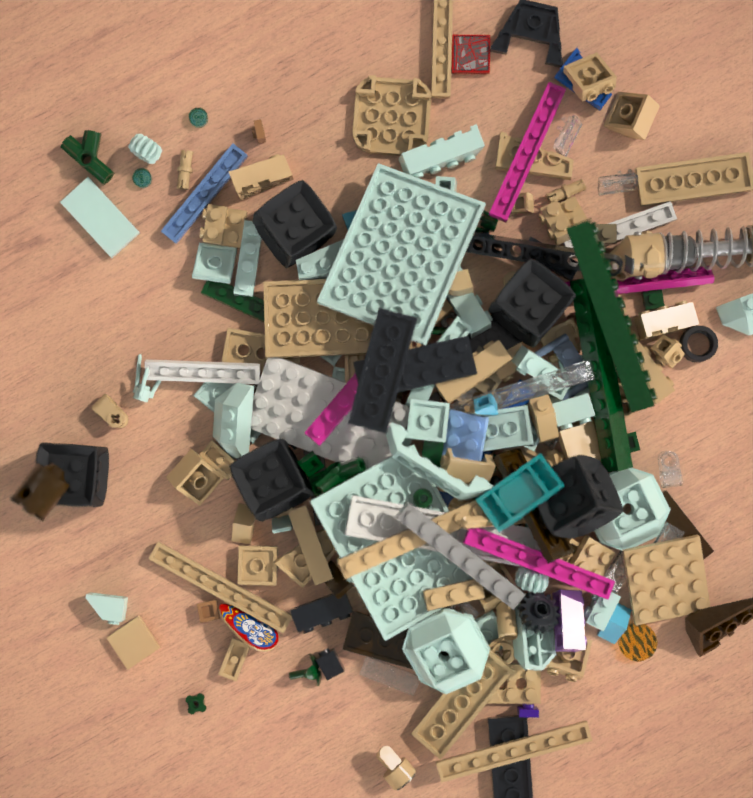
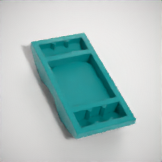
[476,453,564,533]

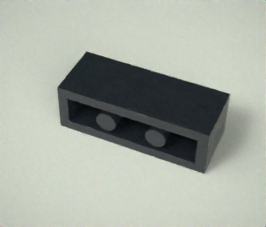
[290,592,353,634]

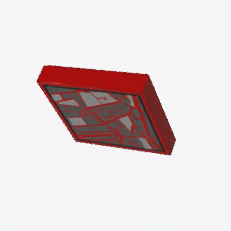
[452,35,490,74]

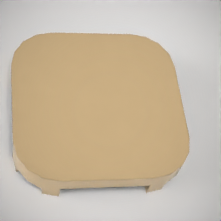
[353,75,431,156]

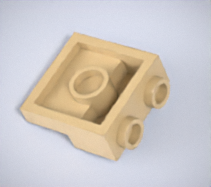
[563,52,617,102]
[538,196,588,245]
[200,204,247,249]
[545,634,592,682]

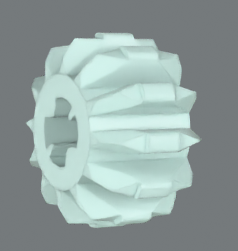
[128,134,162,164]
[515,567,549,593]

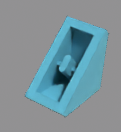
[597,603,632,644]

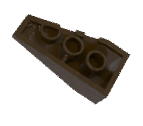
[685,598,753,657]

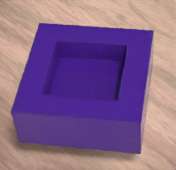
[517,703,539,718]

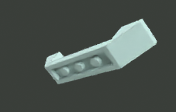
[386,422,493,500]

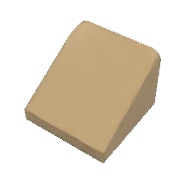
[511,192,534,214]

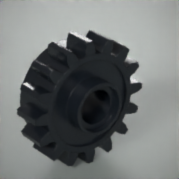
[517,591,561,634]

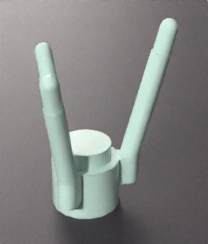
[133,354,162,402]

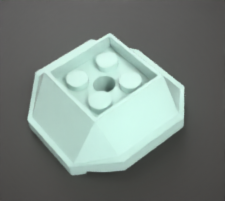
[594,468,670,550]
[402,609,490,694]

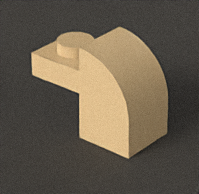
[448,269,473,296]

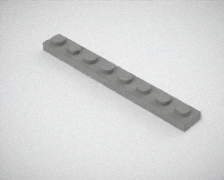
[395,501,526,610]

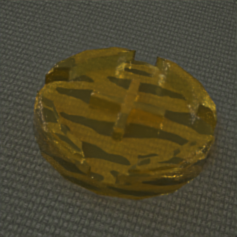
[618,623,658,662]

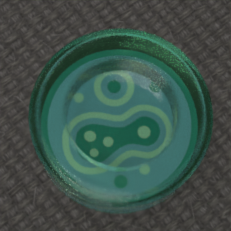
[189,107,208,128]
[132,168,152,188]

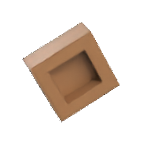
[251,119,266,144]
[197,599,220,623]

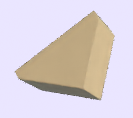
[232,503,256,545]

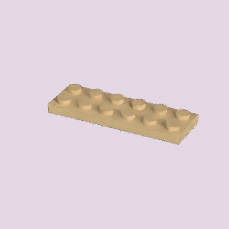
[635,152,753,206]
[411,649,514,760]

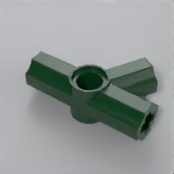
[60,130,115,185]
[309,456,367,496]

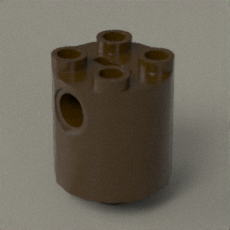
[10,462,70,522]

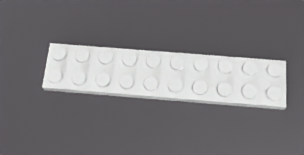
[344,495,540,567]

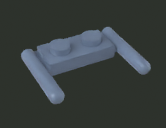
[534,333,588,402]

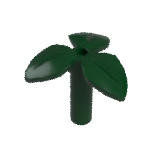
[289,653,322,686]

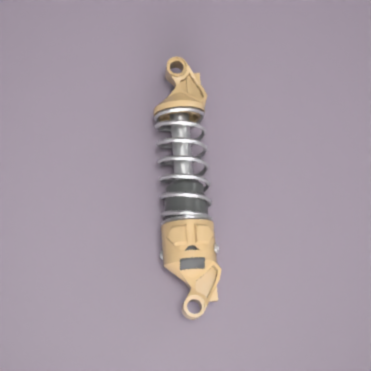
[603,225,753,281]

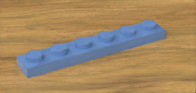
[161,143,248,244]

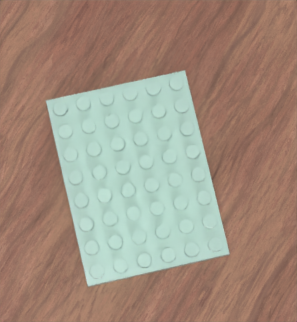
[317,163,486,346]
[310,444,473,641]

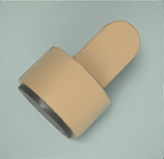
[376,746,416,790]

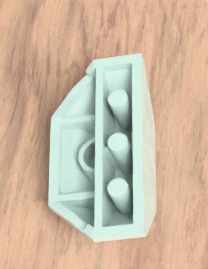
[716,293,753,336]
[212,383,254,459]
[513,603,556,671]

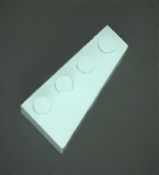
[398,124,485,178]
[296,239,344,280]

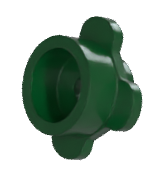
[185,693,207,715]

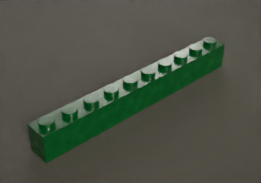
[566,218,658,413]
[570,278,633,472]

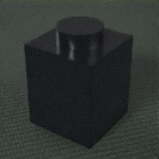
[316,648,345,681]

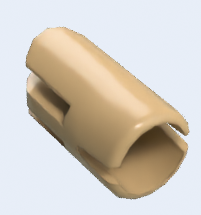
[496,601,518,641]

